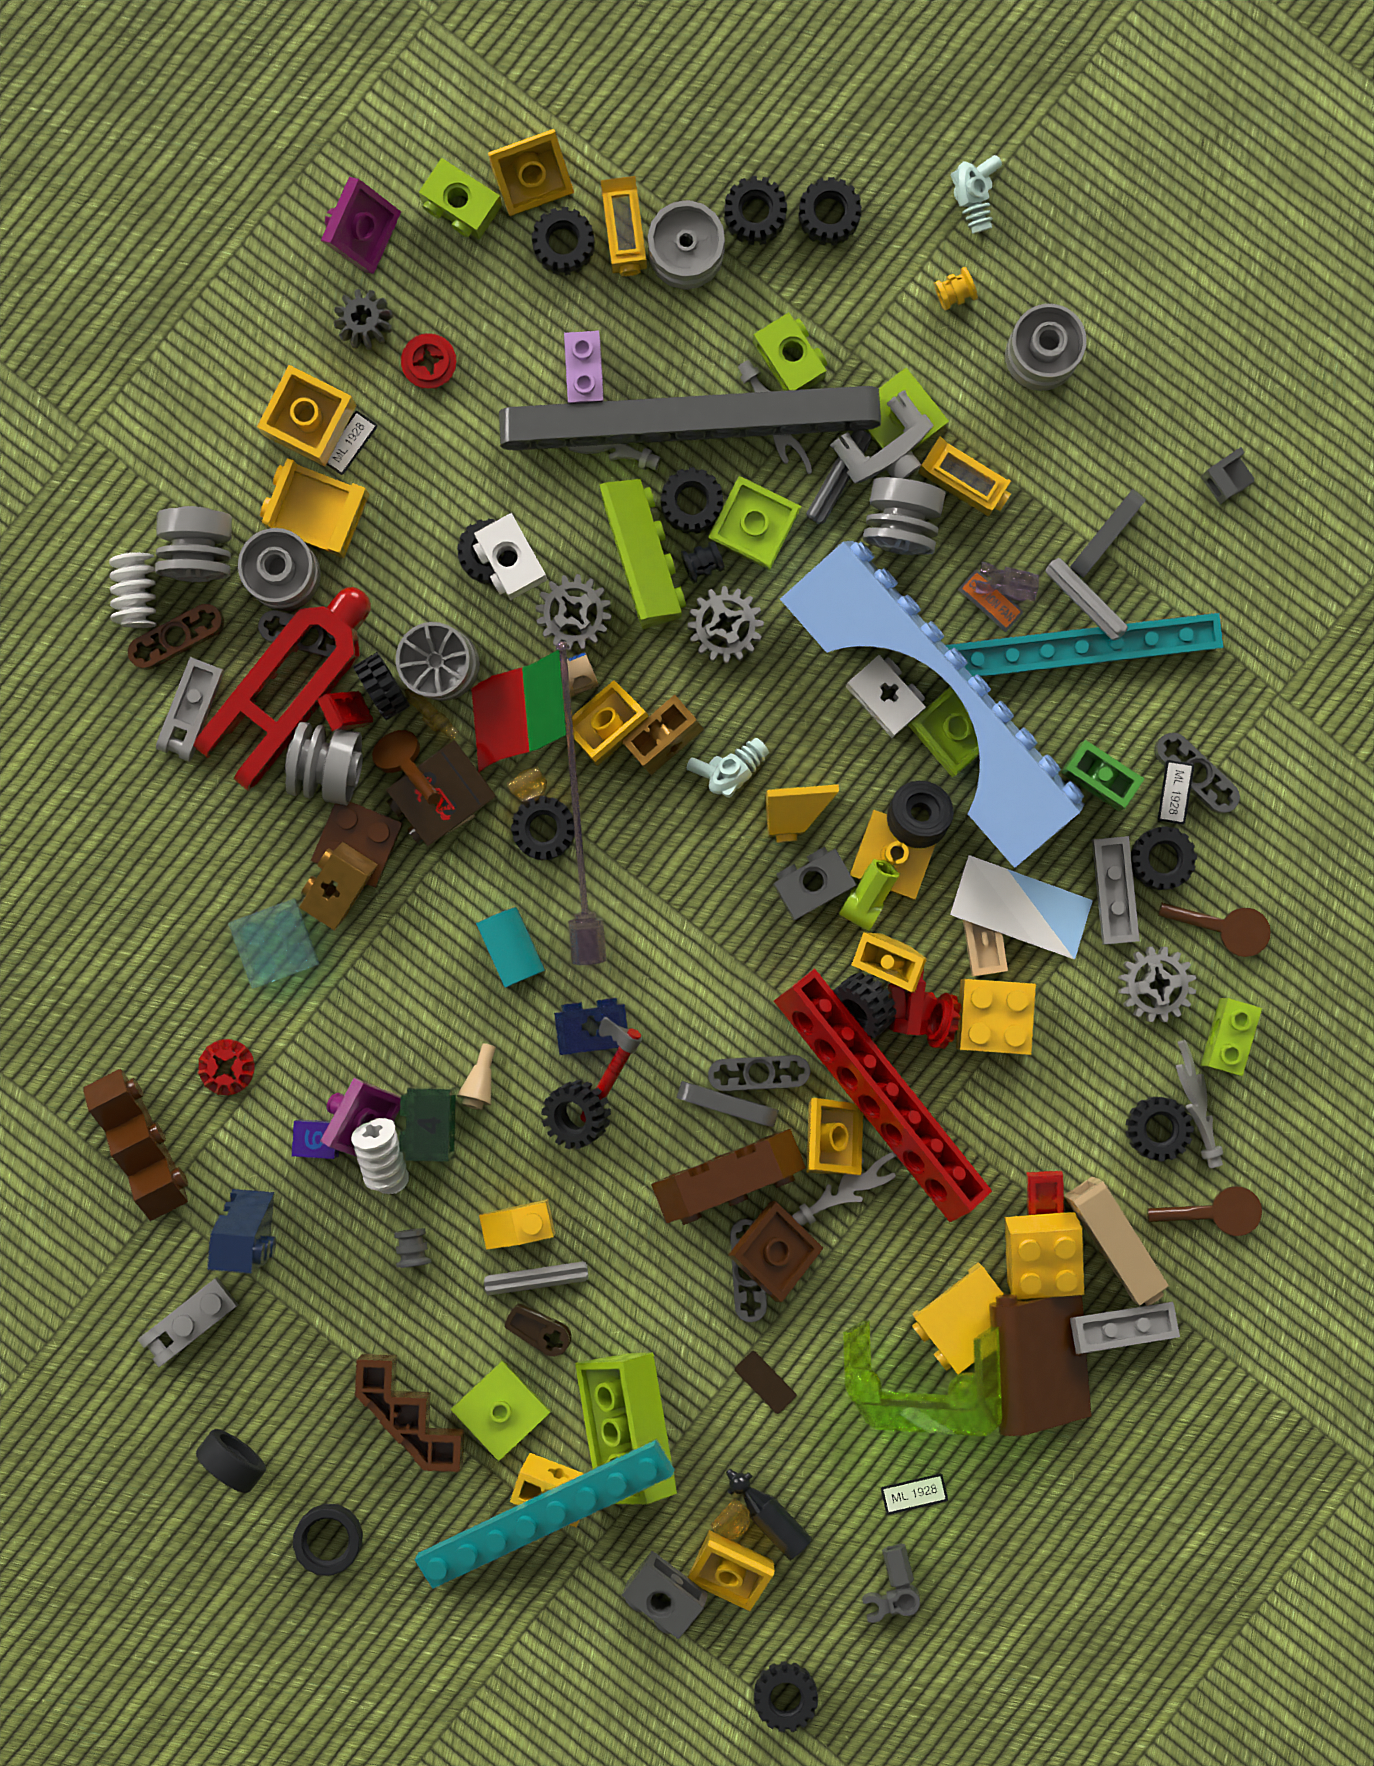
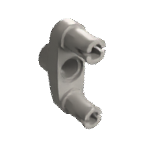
[830,390,934,484]

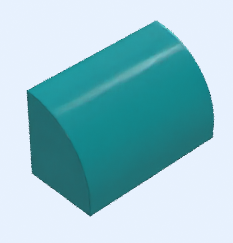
[476,907,545,988]

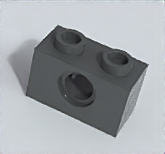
[773,847,856,921]
[621,1551,708,1639]

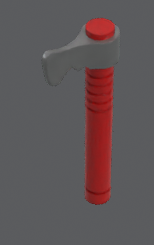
[580,1017,642,1123]

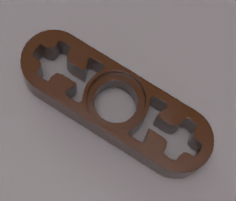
[128,604,224,670]

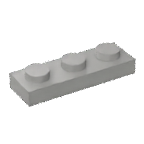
[1092,836,1140,945]
[1070,1302,1180,1354]

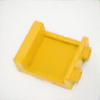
[260,458,370,558]
[912,1262,1004,1374]

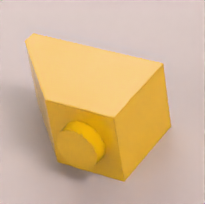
[851,932,927,992]
[479,1199,556,1250]

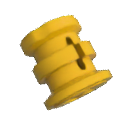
[934,267,978,311]

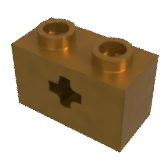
[621,694,704,775]
[299,842,378,931]

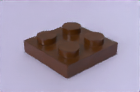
[311,801,403,888]
[728,1201,823,1303]

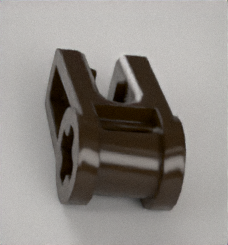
[504,1303,572,1357]

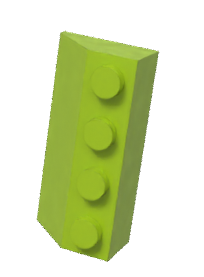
[599,479,686,630]
[575,1352,677,1504]

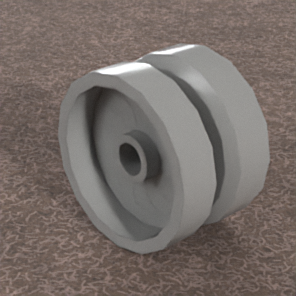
[648,200,725,290]

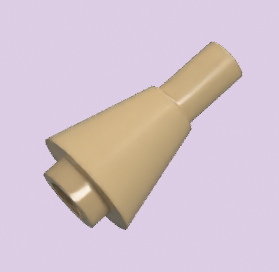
[457,1043,496,1110]

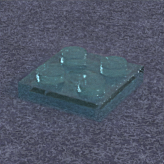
[228,899,320,989]

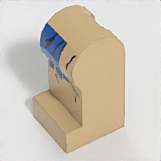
[563,652,599,697]

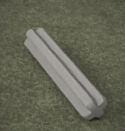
[1045,558,1128,641]
[484,1261,589,1295]

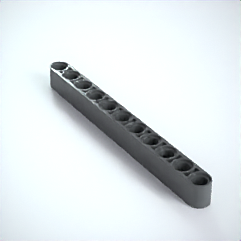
[499,386,881,450]

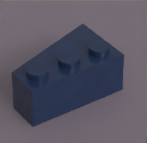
[207,1189,276,1273]

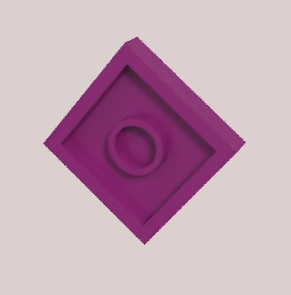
[321,177,401,274]
[320,1078,405,1157]

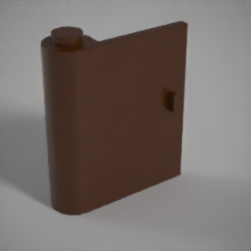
[989,1295,1092,1436]

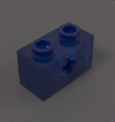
[554,998,628,1055]

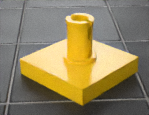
[850,810,936,900]

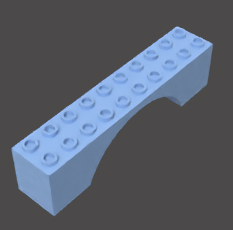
[780,541,1085,868]

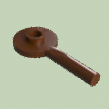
[372,730,440,805]
[1158,902,1271,957]
[1147,1186,1262,1236]

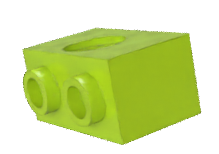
[419,158,502,240]
[753,312,828,391]
[1201,998,1262,1076]

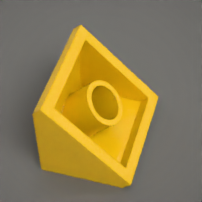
[488,129,574,216]
[568,680,649,766]
[806,1098,863,1175]
[687,1530,775,1611]

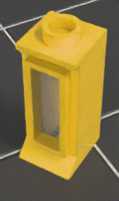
[601,176,647,276]
[918,436,1011,517]

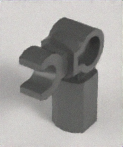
[862,1543,920,1623]

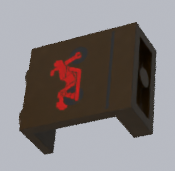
[386,740,498,848]

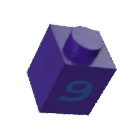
[292,1119,339,1159]

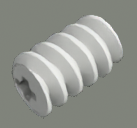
[109,553,156,628]
[351,1118,409,1194]

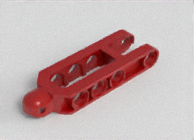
[193,587,371,791]

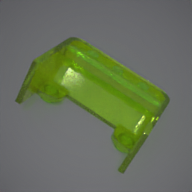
[843,1320,1002,1436]

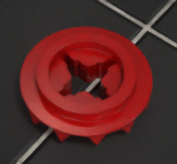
[401,333,456,389]
[926,993,961,1049]
[198,1039,255,1095]

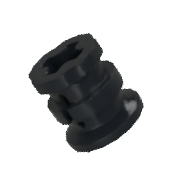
[681,541,725,584]

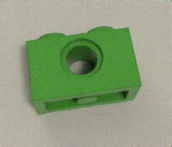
[1060,740,1144,811]

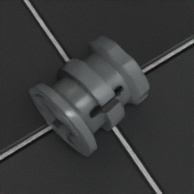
[394,1228,431,1268]

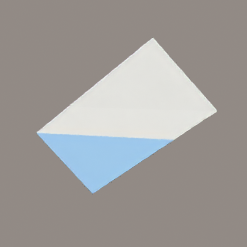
[950,855,1093,960]

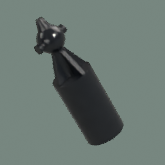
[726,1469,812,1560]

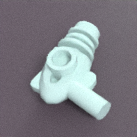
[950,155,1002,234]
[687,738,769,798]

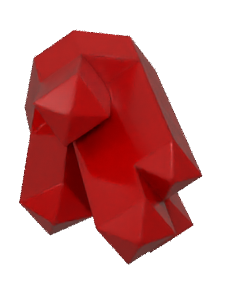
[887,968,937,1035]

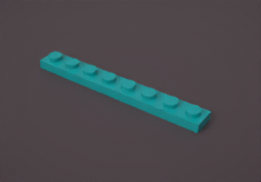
[944,613,1223,682]
[414,1439,675,1589]

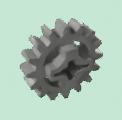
[535,574,612,652]
[688,586,764,664]
[1118,946,1196,1022]

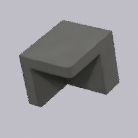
[1201,447,1255,505]

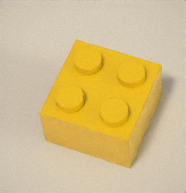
[257,365,357,467]
[956,979,1036,1055]
[1005,1212,1084,1300]

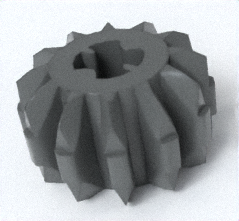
[333,289,393,350]

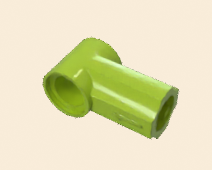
[838,859,900,932]

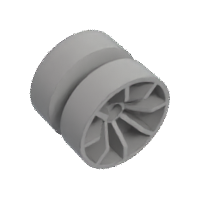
[1005,304,1087,391]
[238,528,321,611]
[396,622,479,701]

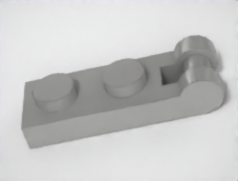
[156,657,225,762]
[137,1277,239,1367]

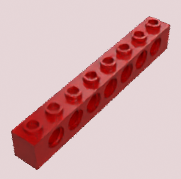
[774,968,992,1222]

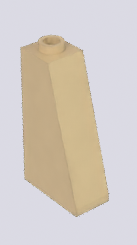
[1064,1176,1169,1306]

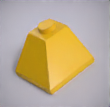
[765,784,839,843]

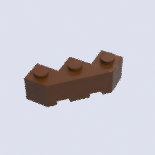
[83,1068,189,1222]
[651,1129,806,1225]
[355,1354,465,1472]

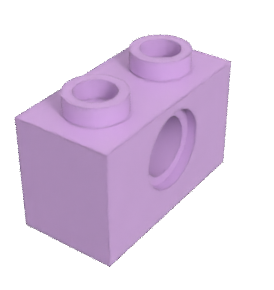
[564,331,604,404]

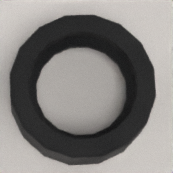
[196,1429,266,1493]
[293,1504,363,1576]

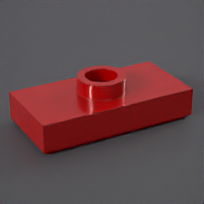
[317,691,373,731]
[1026,1171,1064,1215]

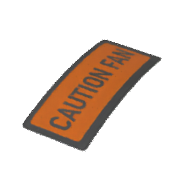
[958,570,1023,632]

